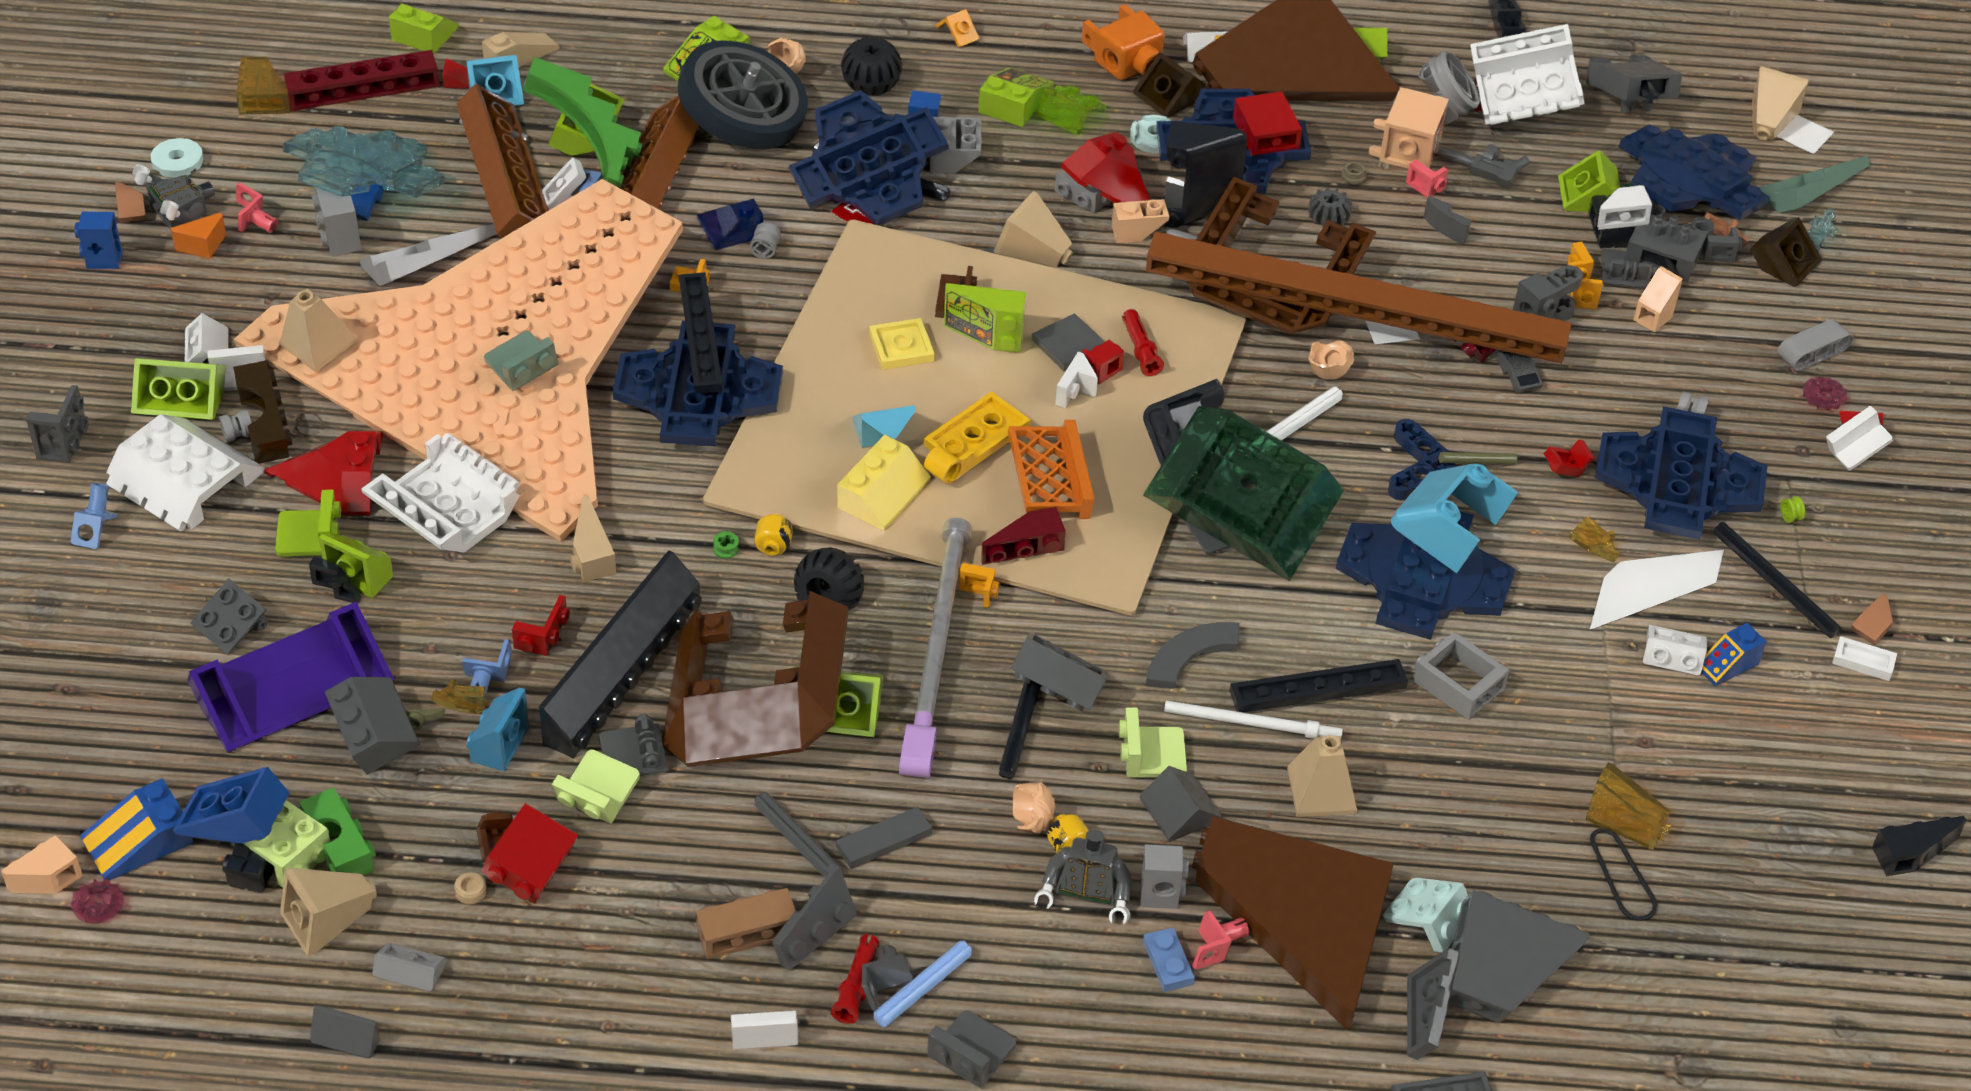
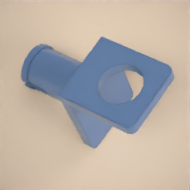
[71,483,117,549]
[462,639,513,702]

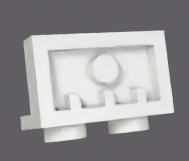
[1643,625,1707,675]

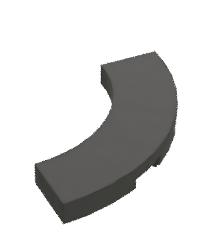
[1146,622,1239,689]

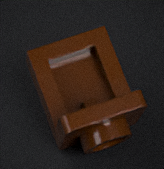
[476,811,513,863]

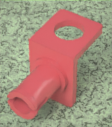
[236,182,279,233]
[1192,911,1249,970]

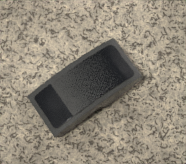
[1495,349,1543,394]

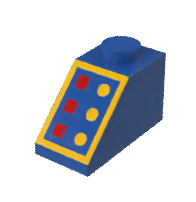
[1701,623,1767,686]

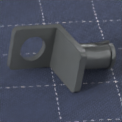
[862,944,913,1010]

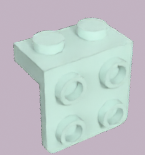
[1383,878,1468,952]

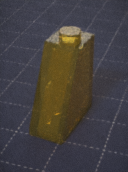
[236,57,291,115]
[1586,762,1671,850]

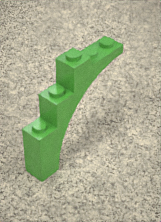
[523,57,642,188]

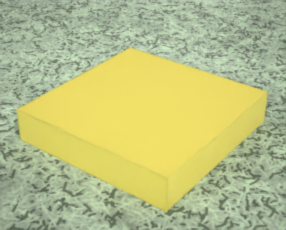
[869,318,935,370]

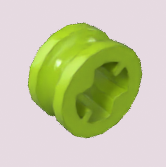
[1780,496,1805,523]

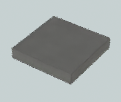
[1032,313,1104,371]

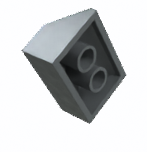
[1011,632,1108,711]
[325,677,420,775]

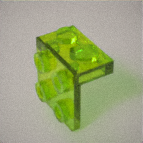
[1035,84,1106,134]

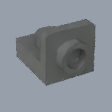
[1702,227,1742,263]

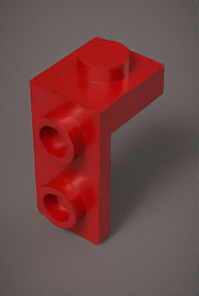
[512,595,570,656]

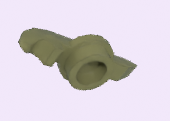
[406,708,445,730]

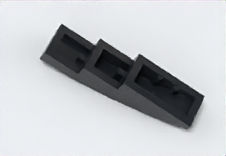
[1488,0,1526,38]

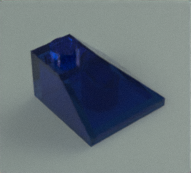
[697,198,763,251]

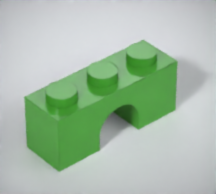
[299,787,376,876]

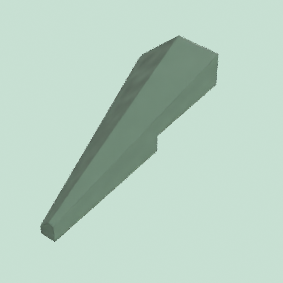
[1758,155,1870,213]

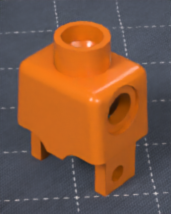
[1081,4,1165,80]

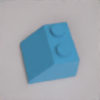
[467,687,529,772]

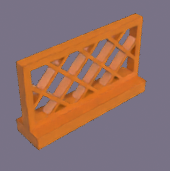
[1008,420,1095,519]

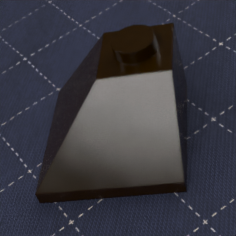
[1132,52,1207,118]
[1750,217,1822,287]

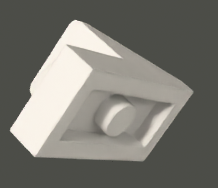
[542,157,586,210]
[1055,352,1098,408]

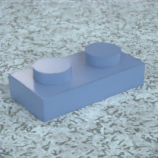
[1143,928,1195,992]

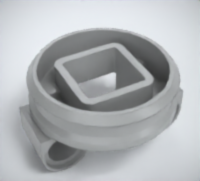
[1419,51,1480,125]

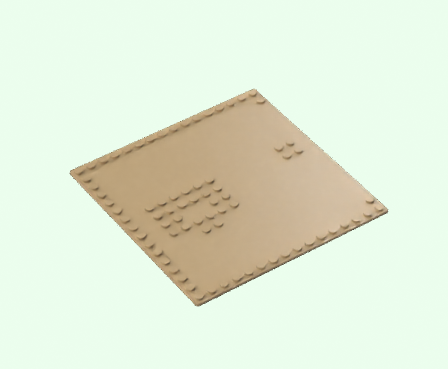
[703,220,1247,616]

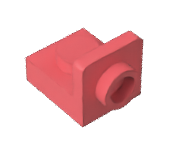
[1406,160,1448,198]

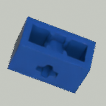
[75,211,123,269]

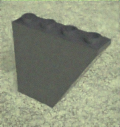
[1448,890,1590,1023]

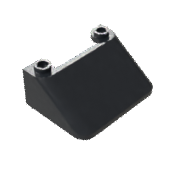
[1162,121,1247,228]
[1143,379,1260,509]

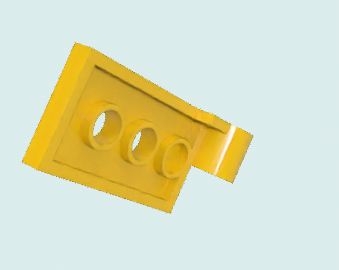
[924,391,1031,484]

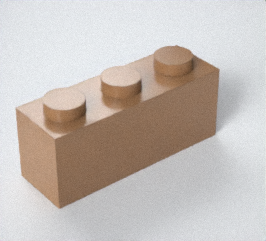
[696,888,796,959]

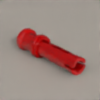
[1122,309,1164,376]
[830,934,880,1024]

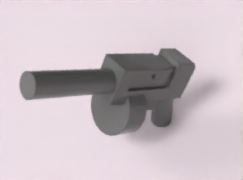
[1437,144,1530,188]

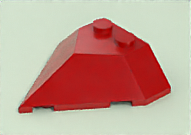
[1060,132,1150,203]
[264,431,383,516]

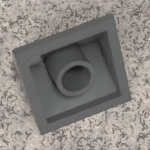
[1140,766,1223,842]

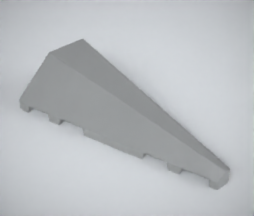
[360,224,497,286]

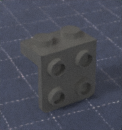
[927,1010,1016,1089]

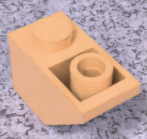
[1112,199,1169,243]
[1633,266,1683,332]
[1,835,83,894]

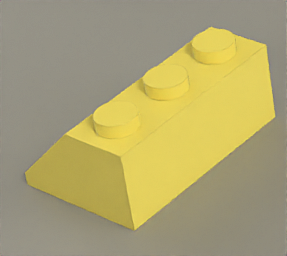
[837,435,931,531]

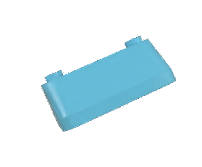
[1391,464,1519,573]

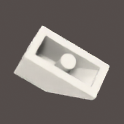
[1597,185,1652,230]

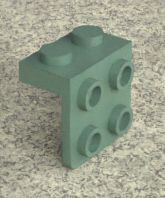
[484,331,559,392]

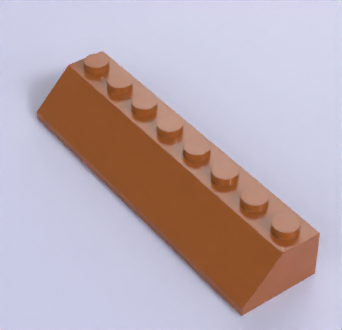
[457,83,549,238]
[604,95,700,238]

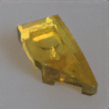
[1568,516,1619,562]
[432,678,487,714]

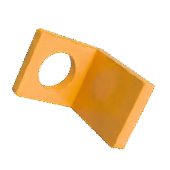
[936,9,979,48]
[1570,278,1603,310]

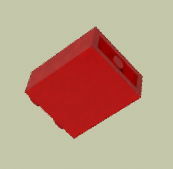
[1233,91,1302,156]
[481,803,578,904]

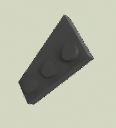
[772,862,857,970]
[1407,948,1459,1060]

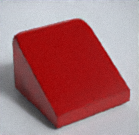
[443,59,469,88]

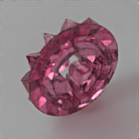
[1803,377,1847,411]
[71,878,124,923]

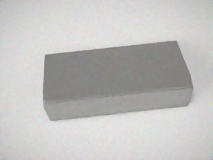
[372,942,447,991]

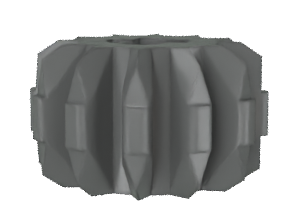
[1308,187,1352,227]

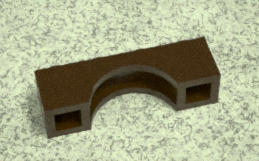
[233,360,293,464]

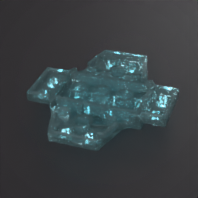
[283,126,445,198]

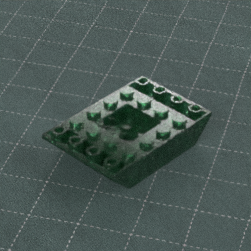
[1143,406,1344,581]

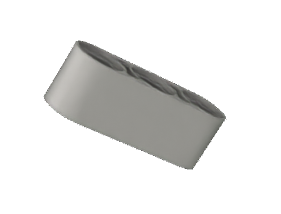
[1777,319,1853,371]

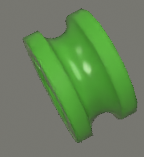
[713,531,739,559]

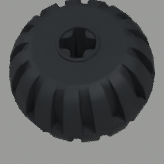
[841,37,902,96]
[794,547,865,610]

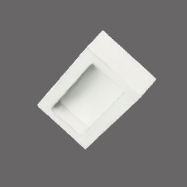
[1832,636,1897,681]

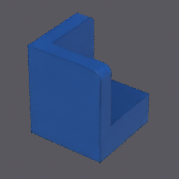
[908,90,941,117]

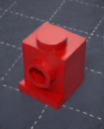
[1082,339,1124,384]

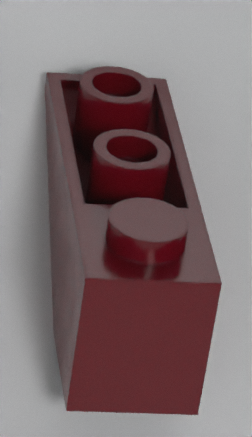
[981,507,1066,565]

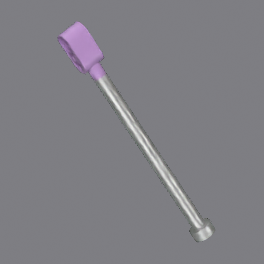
[899,518,972,778]

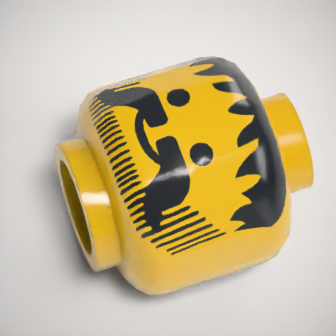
[754,513,793,556]
[1047,814,1089,853]

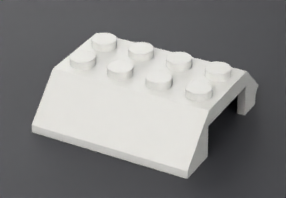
[1470,24,1584,125]
[106,414,265,531]
[361,433,520,553]

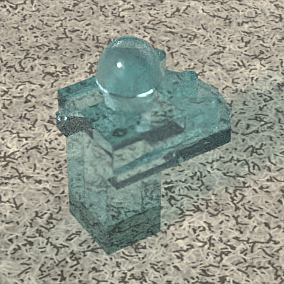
[1808,208,1837,251]

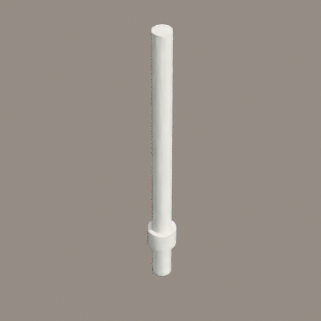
[1164,700,1343,739]

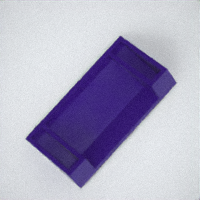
[187,602,394,753]

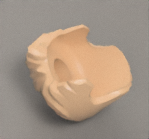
[767,38,806,74]
[1308,340,1354,380]
[1013,782,1056,833]

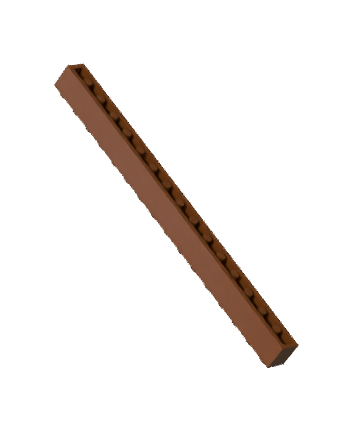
[1146,231,1572,364]

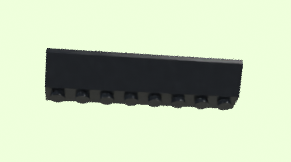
[539,550,702,759]

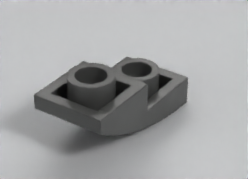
[1424,196,1471,244]

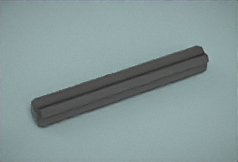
[754,792,838,877]

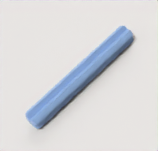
[873,941,972,1027]

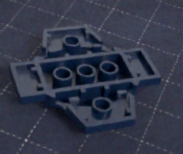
[1156,89,1311,194]
[789,90,949,226]
[1619,124,1770,221]
[613,321,783,447]
[1595,406,1768,540]
[1335,511,1515,640]

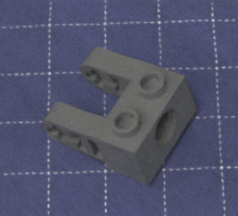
[1513,265,1583,321]

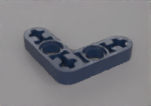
[1388,419,1456,501]

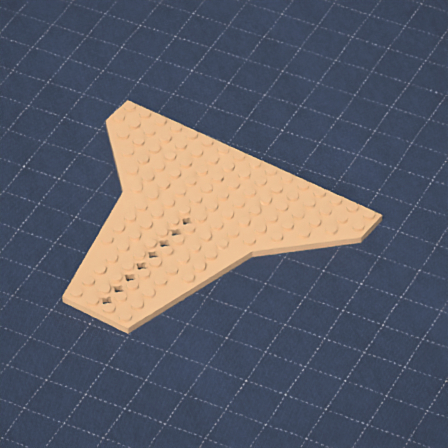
[234,179,684,542]

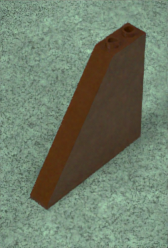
[1193,0,1400,101]
[1192,816,1394,1030]

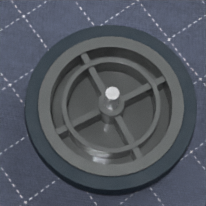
[677,40,808,149]

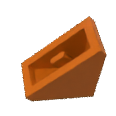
[170,212,226,258]

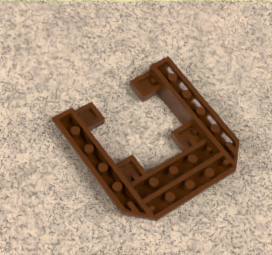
[1186,177,1376,334]
[662,591,849,767]

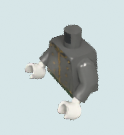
[132,164,215,230]
[1034,830,1131,925]

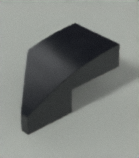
[309,556,361,604]

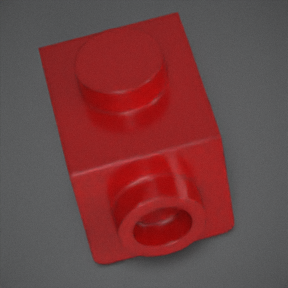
[1544,439,1594,477]

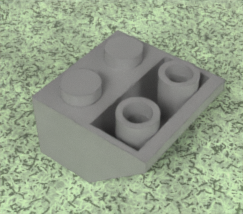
[930,117,981,173]
[312,183,362,256]

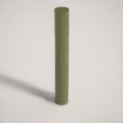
[1438,452,1517,464]

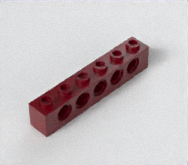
[283,50,440,111]

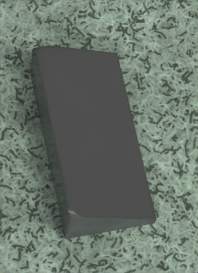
[310,1005,380,1058]

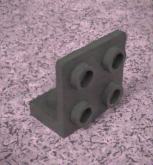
[26,385,89,463]

